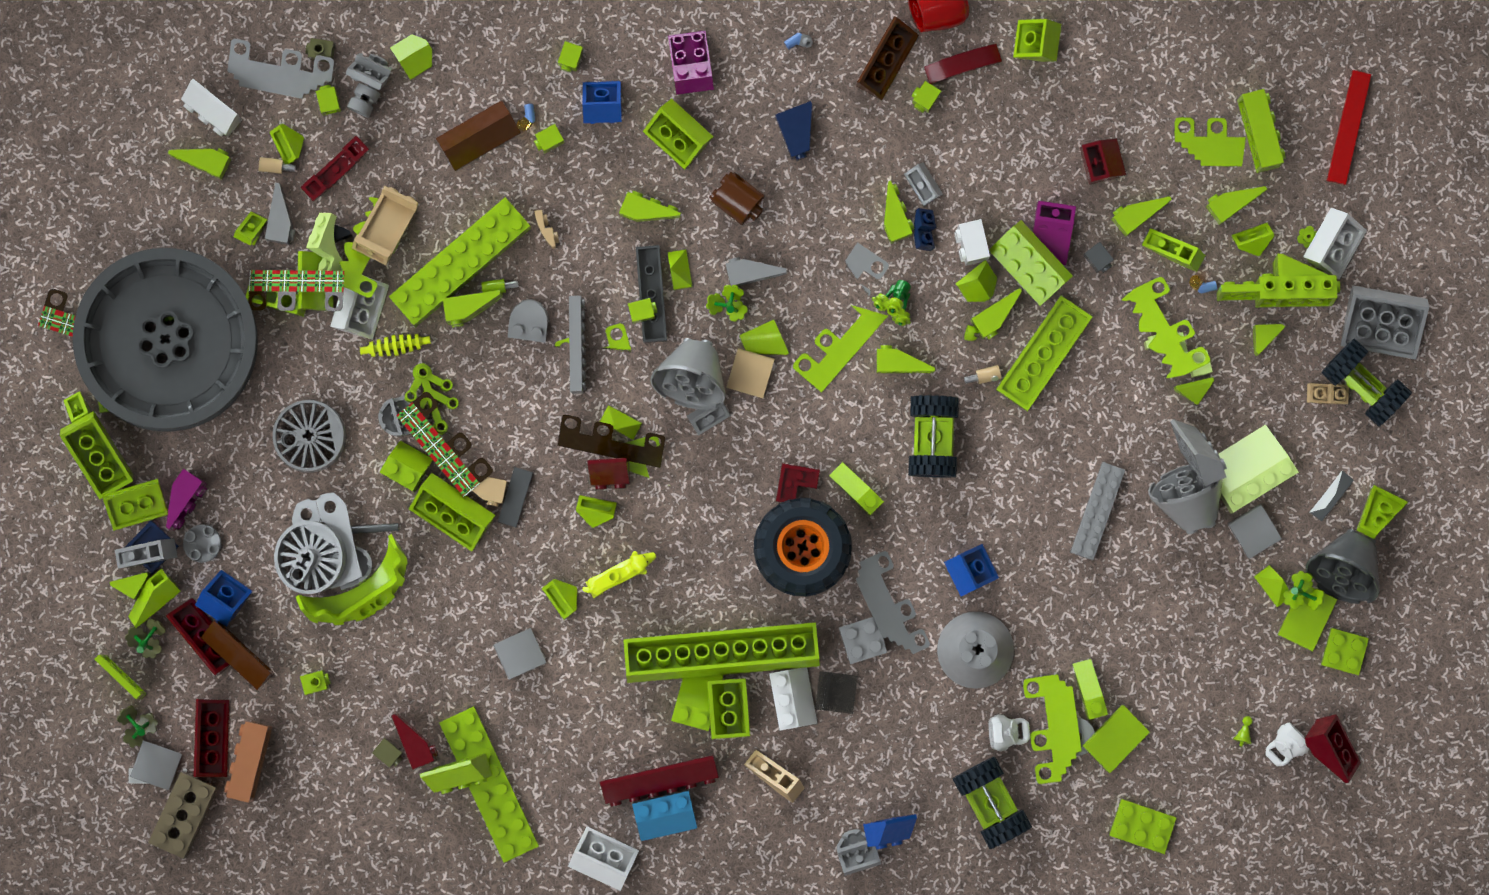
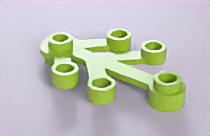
[404,363,459,436]

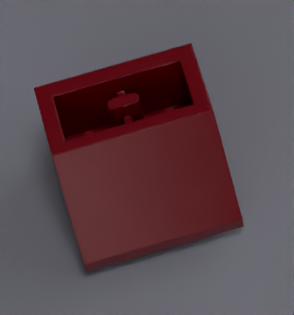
[1080,138,1126,185]

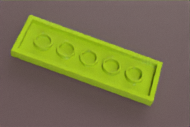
[996,295,1092,411]

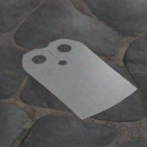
[292,492,362,590]

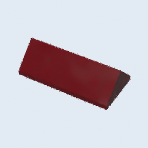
[166,598,231,676]
[193,699,229,777]

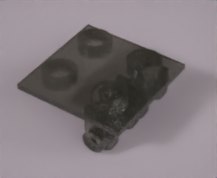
[815,671,858,714]

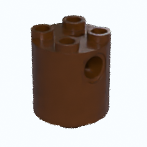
[709,172,765,225]

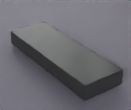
[498,467,533,528]

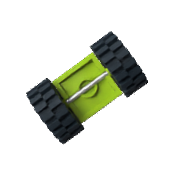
[1321,338,1412,427]
[908,395,959,478]
[953,756,1032,849]

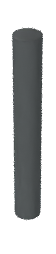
[351,523,399,534]

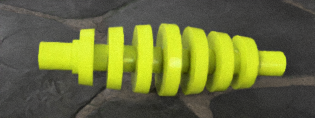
[360,334,431,357]

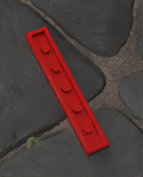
[1326,70,1371,185]

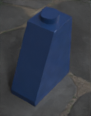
[775,101,812,161]

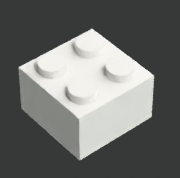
[954,219,990,266]

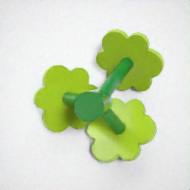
[706,285,748,322]
[1283,571,1325,610]

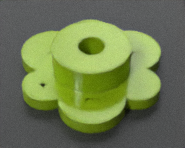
[1297,226,1317,248]

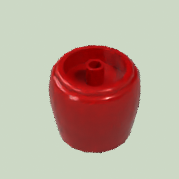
[908,0,969,32]

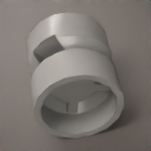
[347,83,380,118]

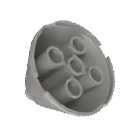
[650,338,726,410]
[1148,464,1223,534]
[937,612,1014,689]

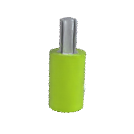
[481,279,518,293]

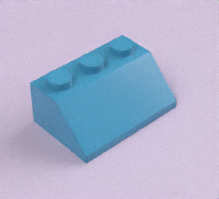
[632,791,697,841]

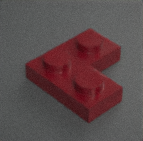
[776,463,820,503]

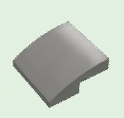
[1228,504,1282,559]
[493,628,546,680]
[130,740,182,790]

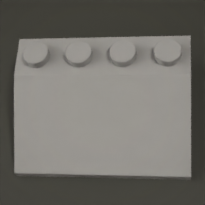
[1341,285,1429,360]

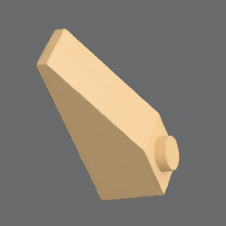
[472,475,508,507]
[744,750,805,803]

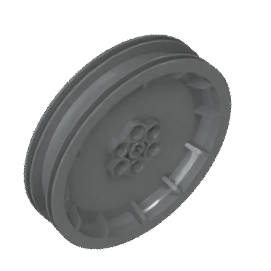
[73,248,258,432]

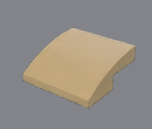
[726,348,775,398]

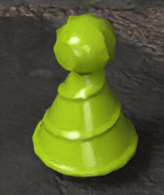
[1233,716,1253,747]

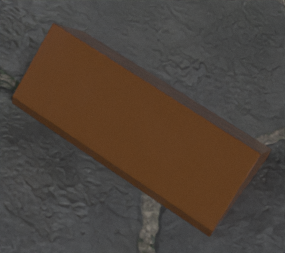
[856,16,919,100]
[436,100,521,171]
[201,620,275,690]

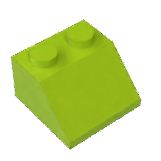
[1013,19,1062,62]
[380,440,433,493]

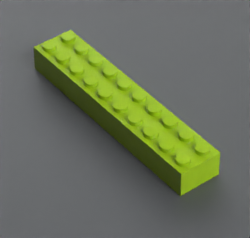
[623,622,820,683]

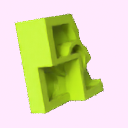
[739,320,789,355]

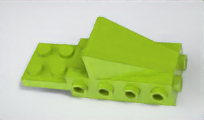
[1216,254,1340,308]

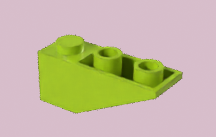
[883,180,914,244]
[619,191,681,222]
[128,568,181,628]

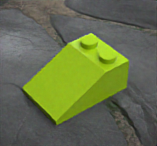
[443,290,503,328]
[671,675,724,731]

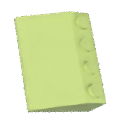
[1219,425,1299,513]

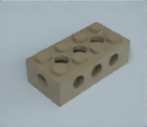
[148,772,219,859]

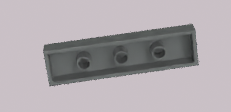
[636,245,667,343]

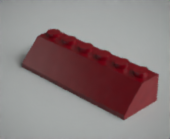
[600,755,719,807]

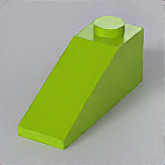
[168,148,232,180]
[1206,186,1267,225]
[1111,196,1172,237]
[1142,228,1206,272]
[971,288,1022,340]
[876,345,935,373]
[829,462,884,516]
[1072,659,1108,720]

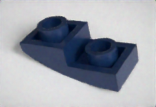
[914,208,936,251]

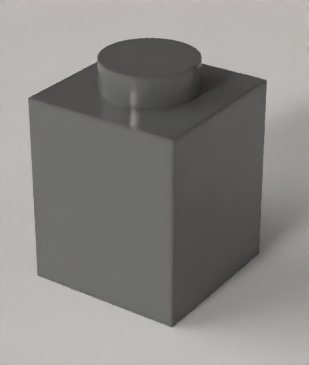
[1083,242,1114,273]

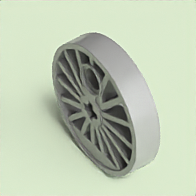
[273,400,346,473]
[274,521,347,594]

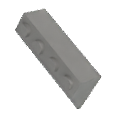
[1170,419,1227,486]

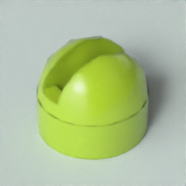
[964,325,979,341]

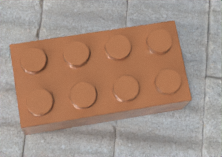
[224,721,272,803]

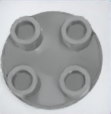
[183,524,221,563]

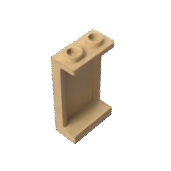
[352,186,418,265]

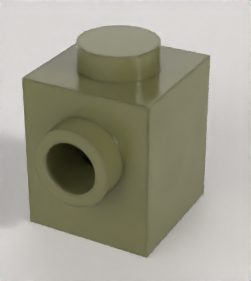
[305,38,335,63]

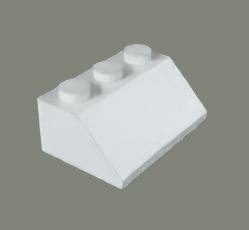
[181,79,242,137]
[1303,208,1367,279]
[330,275,389,340]
[769,667,817,731]
[568,827,639,891]

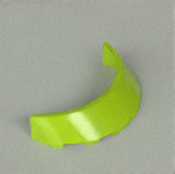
[296,533,407,625]

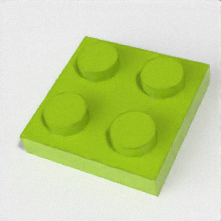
[1321,628,1369,675]

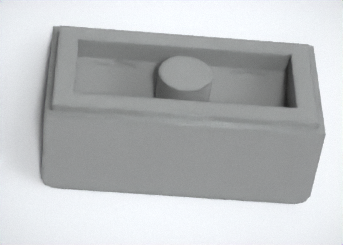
[904,162,943,206]
[687,403,731,436]

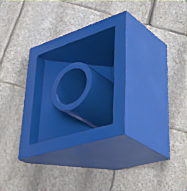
[582,81,622,124]
[944,544,999,596]
[195,570,252,627]
[863,814,917,850]

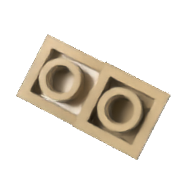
[534,210,559,249]
[1307,383,1349,405]

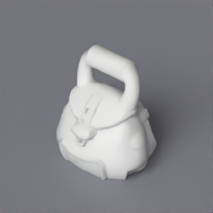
[989,714,1030,752]
[1266,723,1309,766]

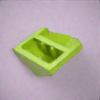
[390,34,432,80]
[956,260,997,302]

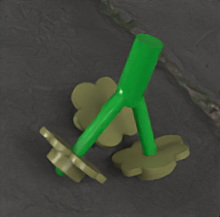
[125,618,166,659]
[117,705,158,748]

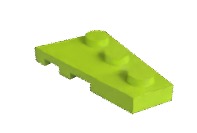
[1356,485,1408,539]

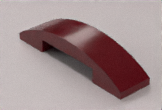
[924,44,1002,85]
[300,136,369,202]

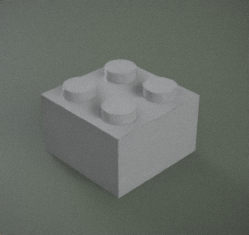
[839,617,887,664]

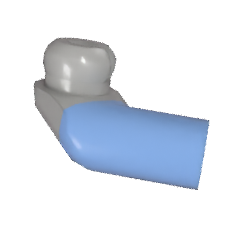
[784,33,813,50]

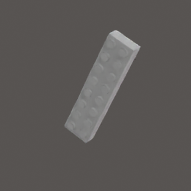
[569,296,586,394]
[1070,462,1125,561]

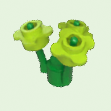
[871,280,911,326]

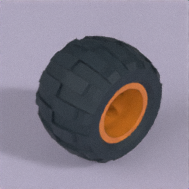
[753,498,852,597]

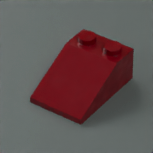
[587,458,630,490]
[391,714,439,770]
[1304,714,1361,783]

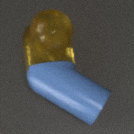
[517,104,535,131]
[1189,275,1217,293]

